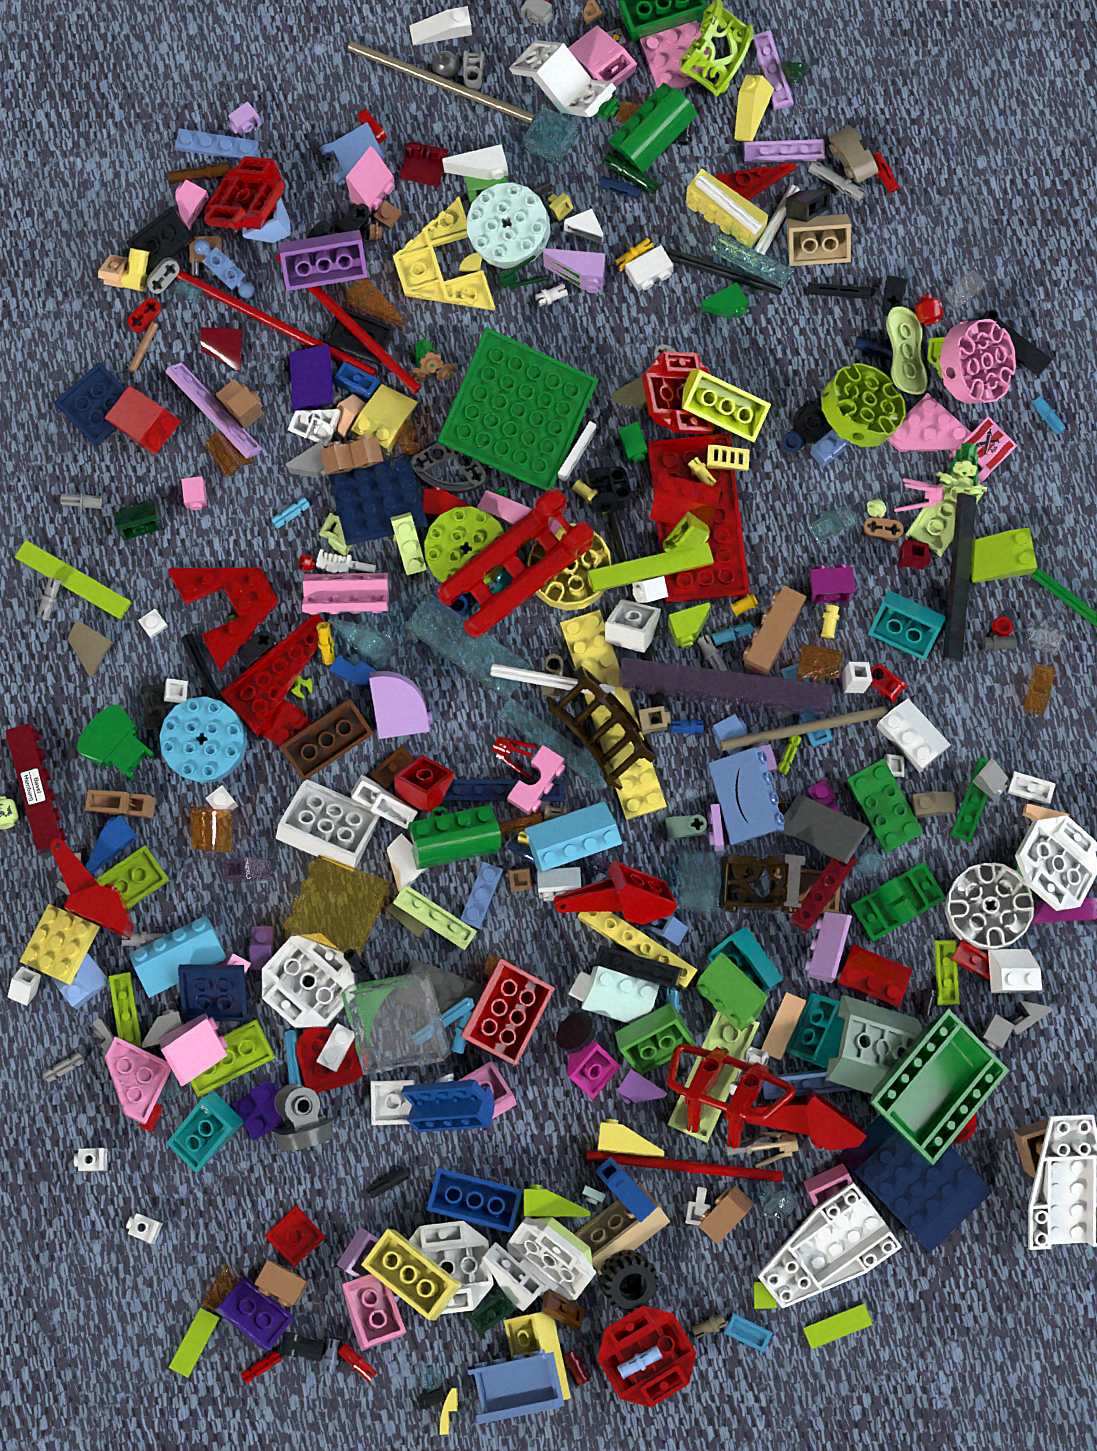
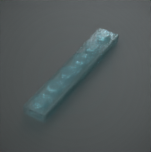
[498,698,606,790]

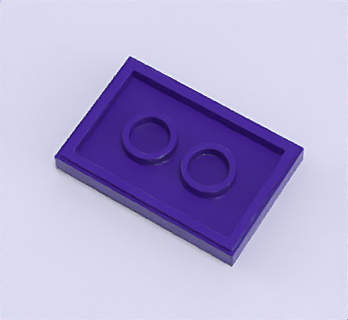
[289,344,334,411]
[215,1276,295,1352]

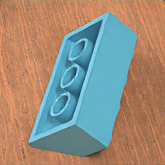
[524,801,622,871]
[129,915,227,998]

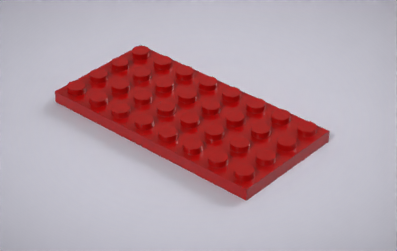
[647,433,750,604]

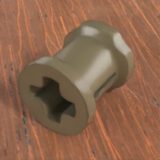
[544,804,568,821]

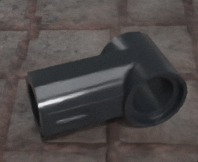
[279,1331,325,1361]

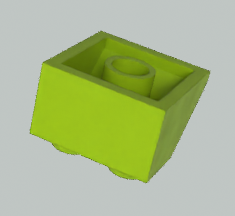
[668,602,711,649]

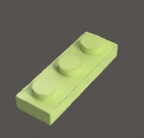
[390,512,427,575]

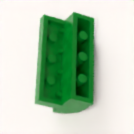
[608,82,698,173]
[408,805,501,870]

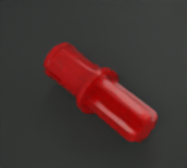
[338,1344,378,1383]

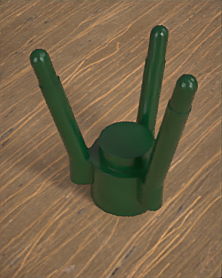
[497,255,550,290]

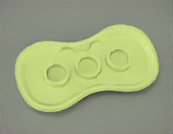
[886,307,928,395]

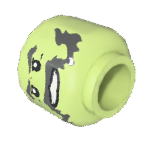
[0,796,18,829]

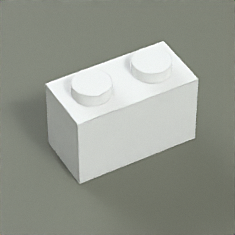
[625,245,673,291]

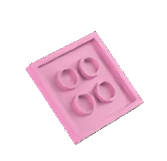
[640,20,717,89]

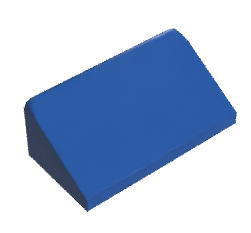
[334,362,380,402]

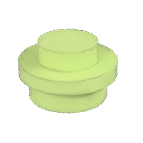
[867,499,887,518]

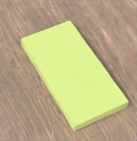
[906,471,984,557]

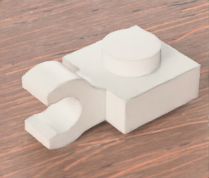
[685,1187,711,1225]

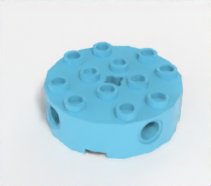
[160,697,248,783]

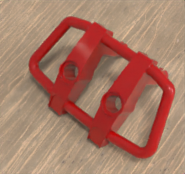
[666,1044,795,1149]

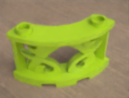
[679,0,754,96]

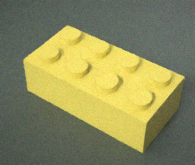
[686,169,768,248]
[361,1229,462,1320]

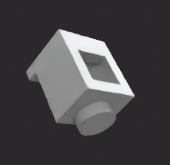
[521,0,553,26]

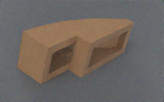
[85,790,156,819]

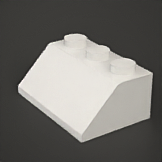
[877,699,951,773]

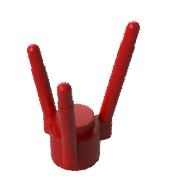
[492,736,537,779]

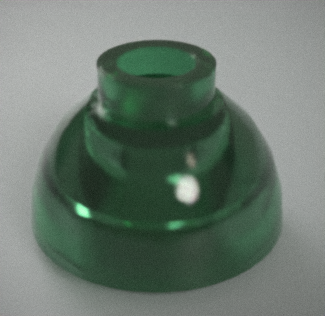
[781,61,809,84]

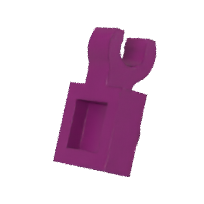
[807,779,840,812]

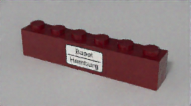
[5,723,67,854]

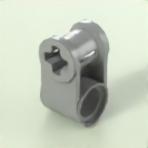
[463,51,485,91]

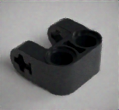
[585,466,631,513]

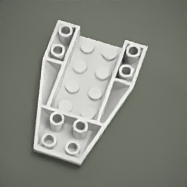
[1028,1114,1097,1250]
[757,1181,902,1308]

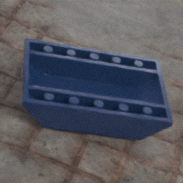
[837,1115,992,1254]

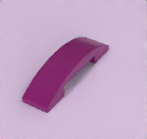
[1031,898,1097,924]

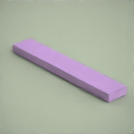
[165,363,262,459]

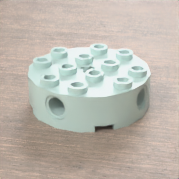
[467,183,550,269]

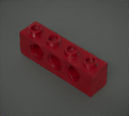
[789,857,857,934]

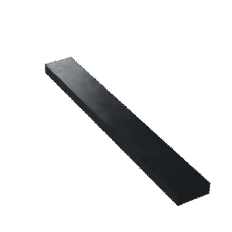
[943,493,977,662]

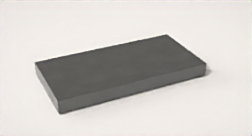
[779,794,869,864]

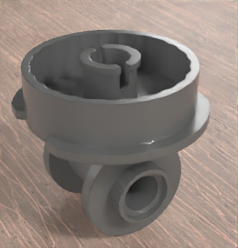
[271,1083,334,1151]

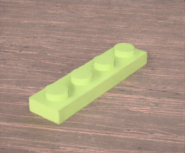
[393,884,477,950]

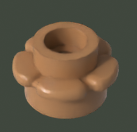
[369,222,382,243]

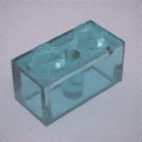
[174,279,204,305]

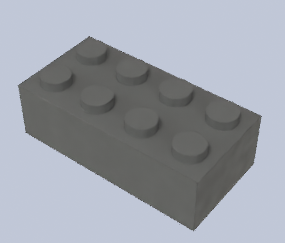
[396,958,485,1024]

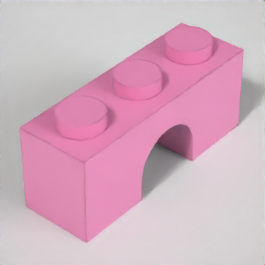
[507,745,566,815]

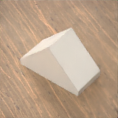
[564,209,603,244]

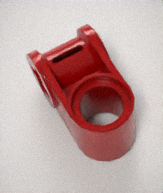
[870,664,908,703]

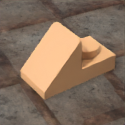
[98,254,129,288]

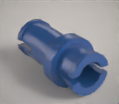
[670,718,704,735]

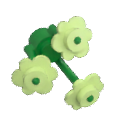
[936,443,987,497]

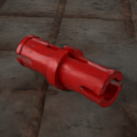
[872,152,900,194]

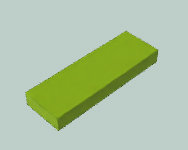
[934,940,960,1006]
[803,1304,873,1349]
[169,1307,220,1378]

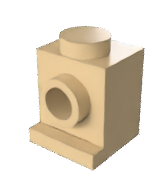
[639,706,671,734]

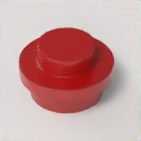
[992,616,1013,637]

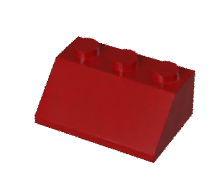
[649,474,721,534]
[836,944,913,1009]

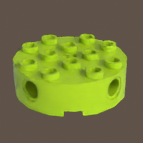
[821,363,906,447]
[424,507,504,586]

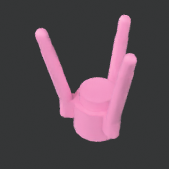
[894,478,944,512]

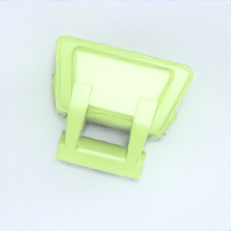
[319,513,352,556]

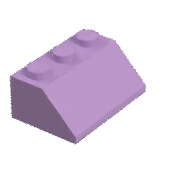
[804,912,852,983]

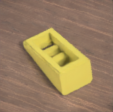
[707,445,749,471]

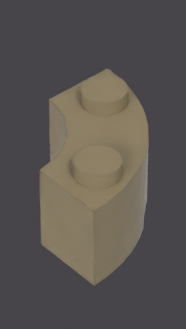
[829,125,879,183]

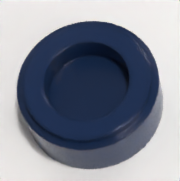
[782,431,804,452]

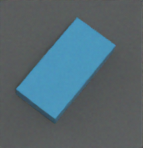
[724,1313,773,1353]

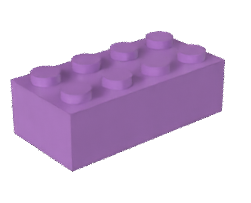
[278,230,368,291]

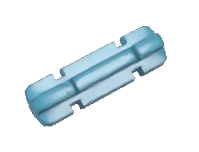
[272,497,310,528]

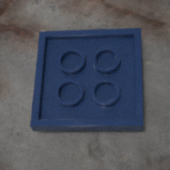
[53,362,126,447]
[178,964,248,1021]

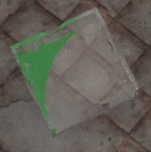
[341,970,451,1075]

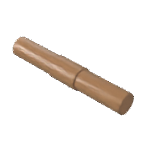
[128,322,158,372]

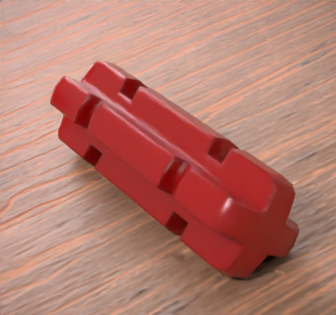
[241,1351,282,1383]

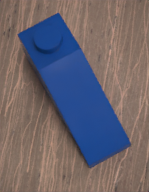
[85,815,139,875]

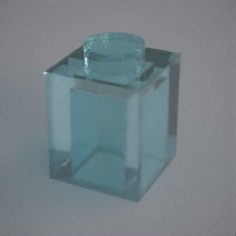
[855,846,886,879]

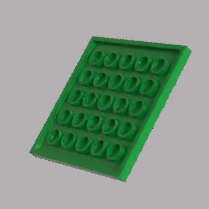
[436,327,599,492]

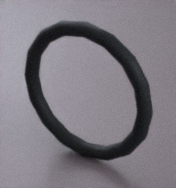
[716,1112,761,1148]

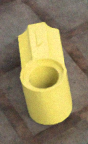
[121,248,149,291]

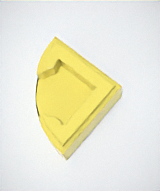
[459,253,483,273]

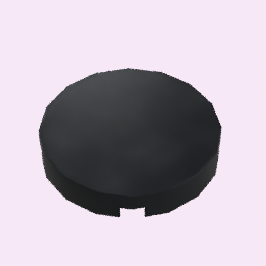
[793,403,833,444]
[556,1012,597,1053]

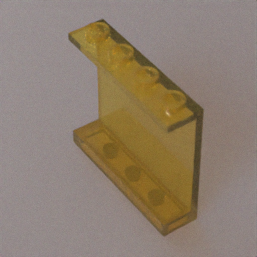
[283,855,390,957]

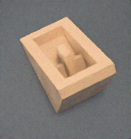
[335,394,366,438]

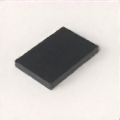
[126,206,195,276]
[323,306,396,366]

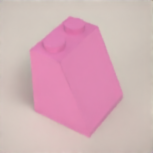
[159,1013,228,1086]

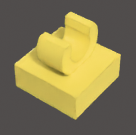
[547,193,573,222]

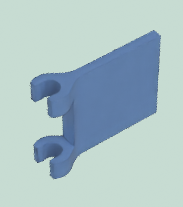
[319,122,385,186]

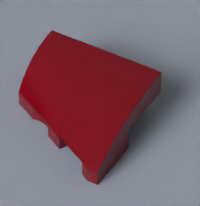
[201,327,243,372]

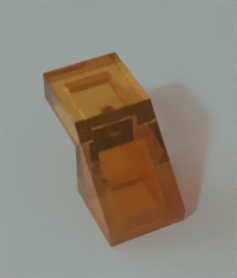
[1023,663,1056,716]

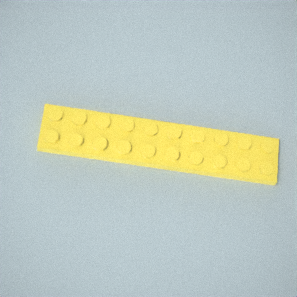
[560,610,667,820]

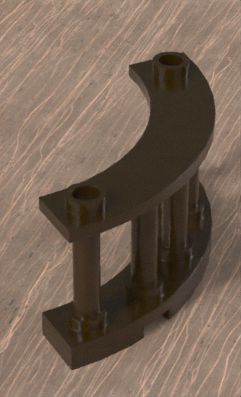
[546,665,656,790]

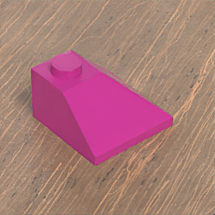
[567,1040,621,1099]

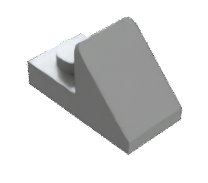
[1012,1001,1053,1037]

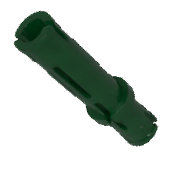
[602,152,660,195]

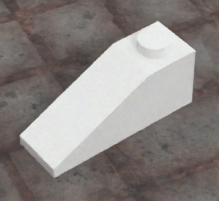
[409,6,472,45]
[442,144,508,180]
[482,1242,545,1311]

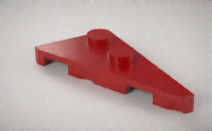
[716,163,797,201]

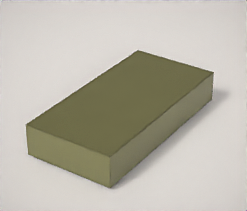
[386,898,429,938]

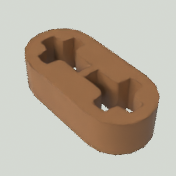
[863,517,904,541]

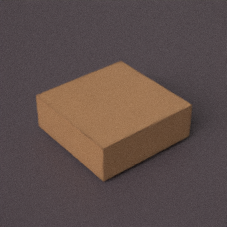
[508,868,532,892]

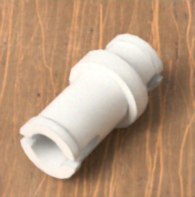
[534,283,568,307]

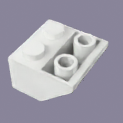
[537,867,581,901]

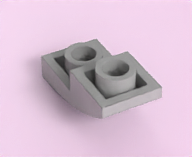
[92,1018,114,1056]

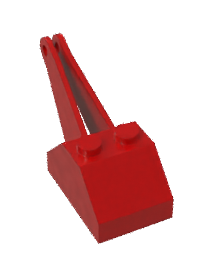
[50,839,135,939]
[553,861,678,925]
[745,1089,867,1151]

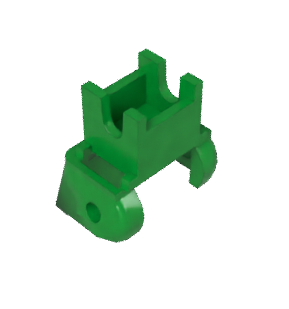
[77,705,156,781]

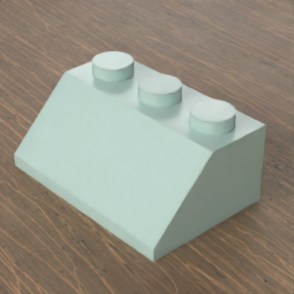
[581,966,659,1024]

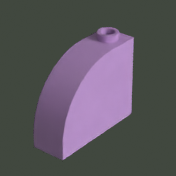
[369,671,433,739]

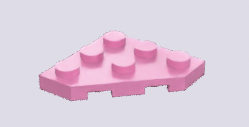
[887,393,971,452]
[104,1037,171,1125]

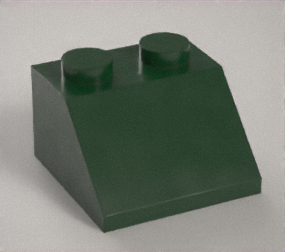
[114,500,164,541]

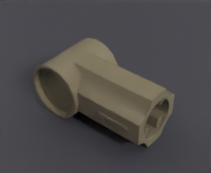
[542,654,564,698]

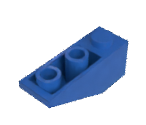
[595,1156,657,1222]

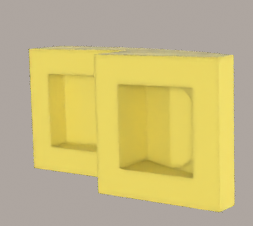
[440,1388,458,1435]

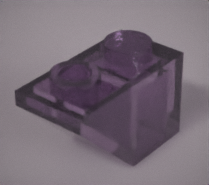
[223,857,271,885]

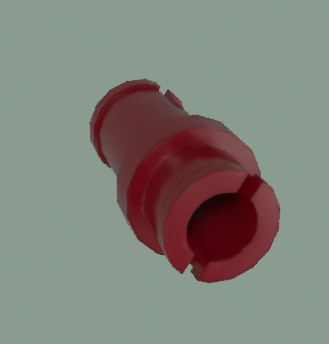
[562,1350,591,1386]

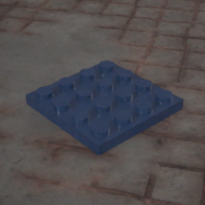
[328,456,428,546]

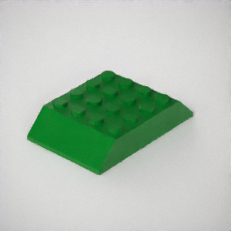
[869,1009,1009,1166]

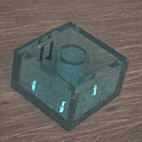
[523,106,579,167]

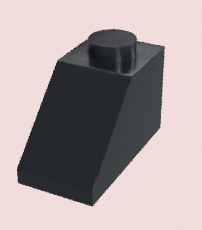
[785,188,830,222]

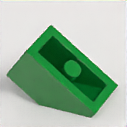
[700,282,749,319]
[618,421,647,463]

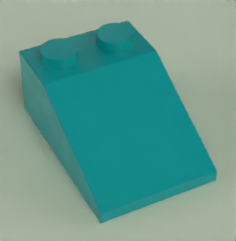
[167,1092,244,1173]

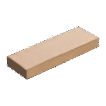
[761,992,807,1061]

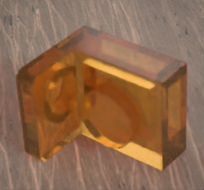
[399,420,421,454]

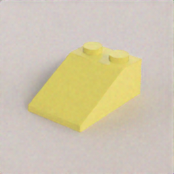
[351,384,418,455]
[598,1119,664,1158]

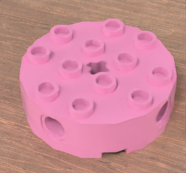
[939,319,1016,404]

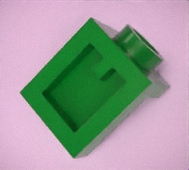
[595,97,620,122]

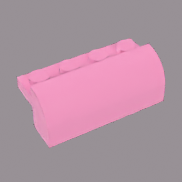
[302,573,389,614]

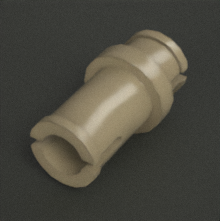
[691,1313,727,1339]

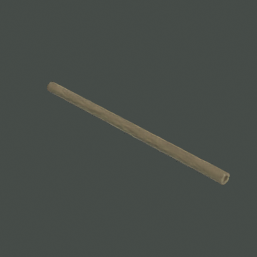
[348,41,535,124]

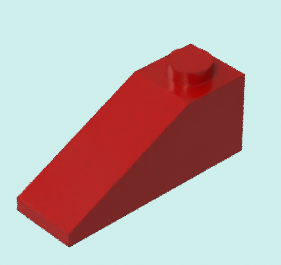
[423,487,472,518]

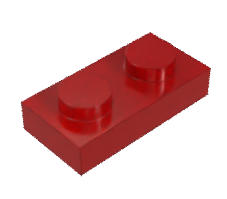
[951,939,990,981]

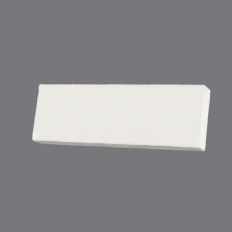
[558,421,596,482]

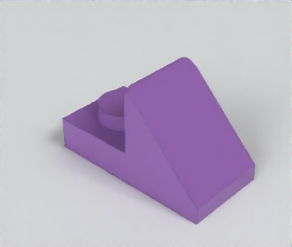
[249,926,274,970]

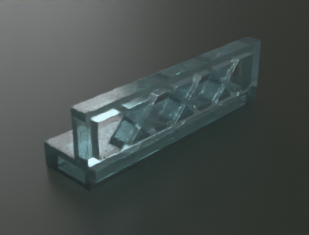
[711,232,794,289]

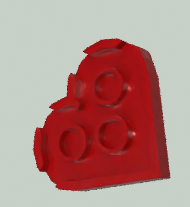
[296,1027,366,1094]

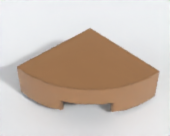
[583,0,603,25]

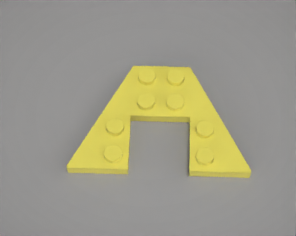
[393,197,495,310]

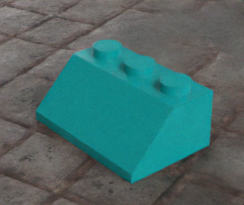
[868,590,946,661]
[706,927,783,993]
[785,992,845,1069]

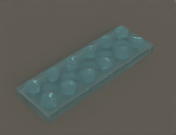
[404,592,531,701]

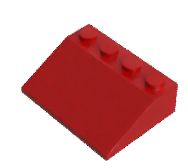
[460,958,555,1066]

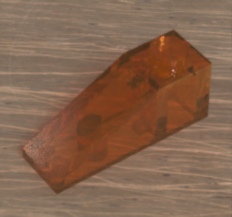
[346,278,406,328]

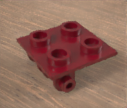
[400,141,449,187]

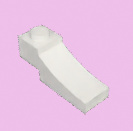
[351,775,418,829]

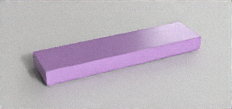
[752,30,794,110]
[743,139,825,163]

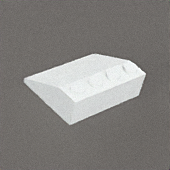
[276,779,380,872]

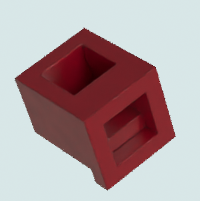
[898,539,931,570]

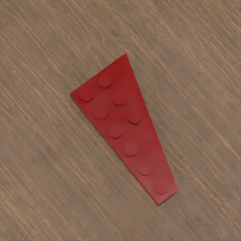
[220,614,325,736]

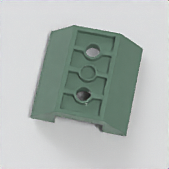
[825,995,922,1094]

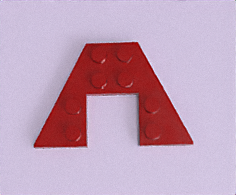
[167,567,279,671]

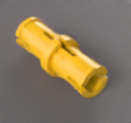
[614,238,654,271]
[316,622,336,665]

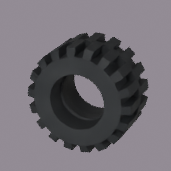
[599,1250,659,1312]

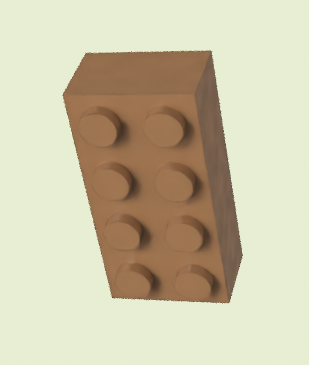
[742,585,807,679]

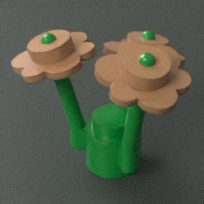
[408,339,457,383]

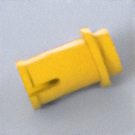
[730,594,759,617]

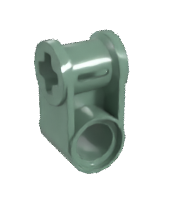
[665,815,707,840]

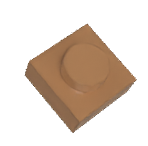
[373,201,402,230]

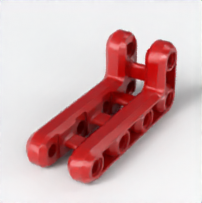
[437,488,594,639]

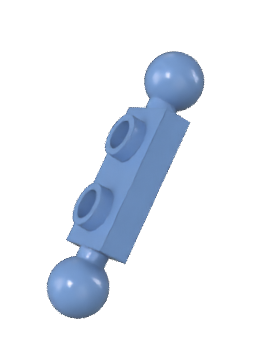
[194,239,255,298]

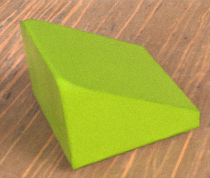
[753,1282,777,1309]

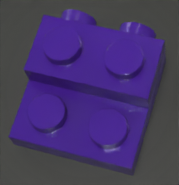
[232,1080,284,1141]

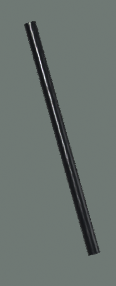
[607,510,669,709]

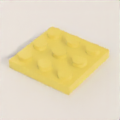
[20,904,100,985]

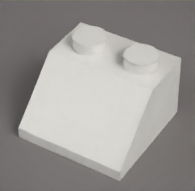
[605,599,661,653]
[988,949,1042,993]

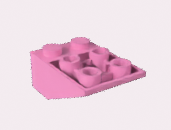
[568,25,637,87]

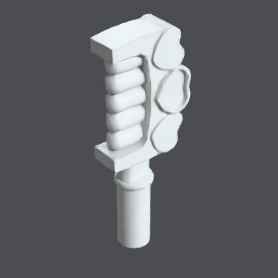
[316,549,376,574]

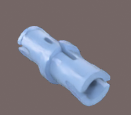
[617,1345,663,1379]

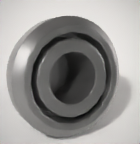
[432,51,460,79]

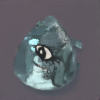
[757,1185,796,1219]

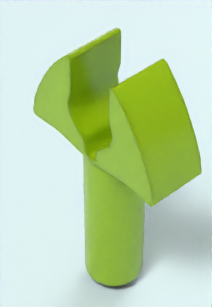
[291,675,313,699]

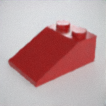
[104,386,181,456]

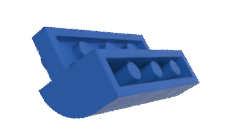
[401,1079,495,1132]

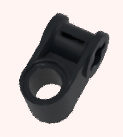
[334,204,372,234]
[882,275,908,316]
[236,631,277,669]

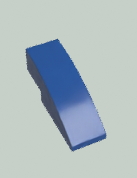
[329,655,378,689]

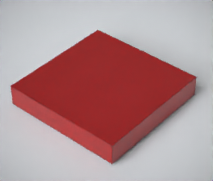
[264,1205,326,1268]

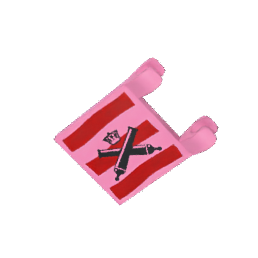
[950,416,1017,484]

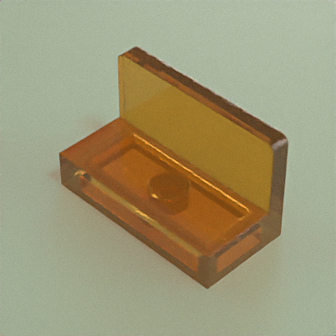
[205,431,254,477]

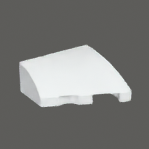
[288,409,341,447]
[387,833,427,892]

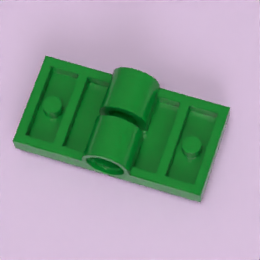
[845,758,923,853]
[850,862,946,943]

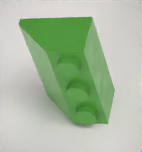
[696,952,768,1032]
[615,1002,696,1075]

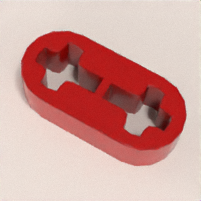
[356,109,387,144]
[127,298,161,333]

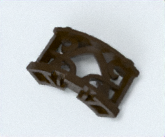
[718,854,805,913]

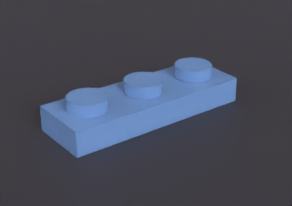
[460,862,503,930]

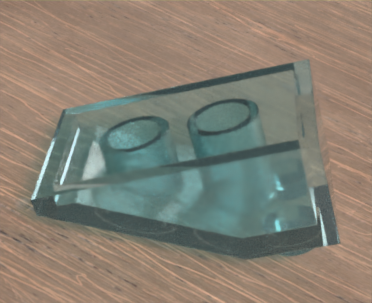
[328,618,395,670]
[674,848,721,915]

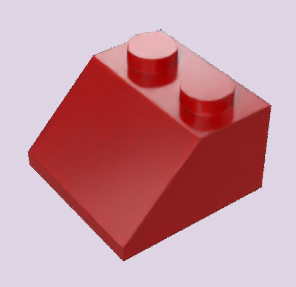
[394,755,455,813]

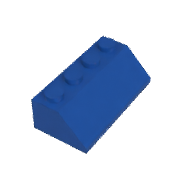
[426,1168,523,1233]

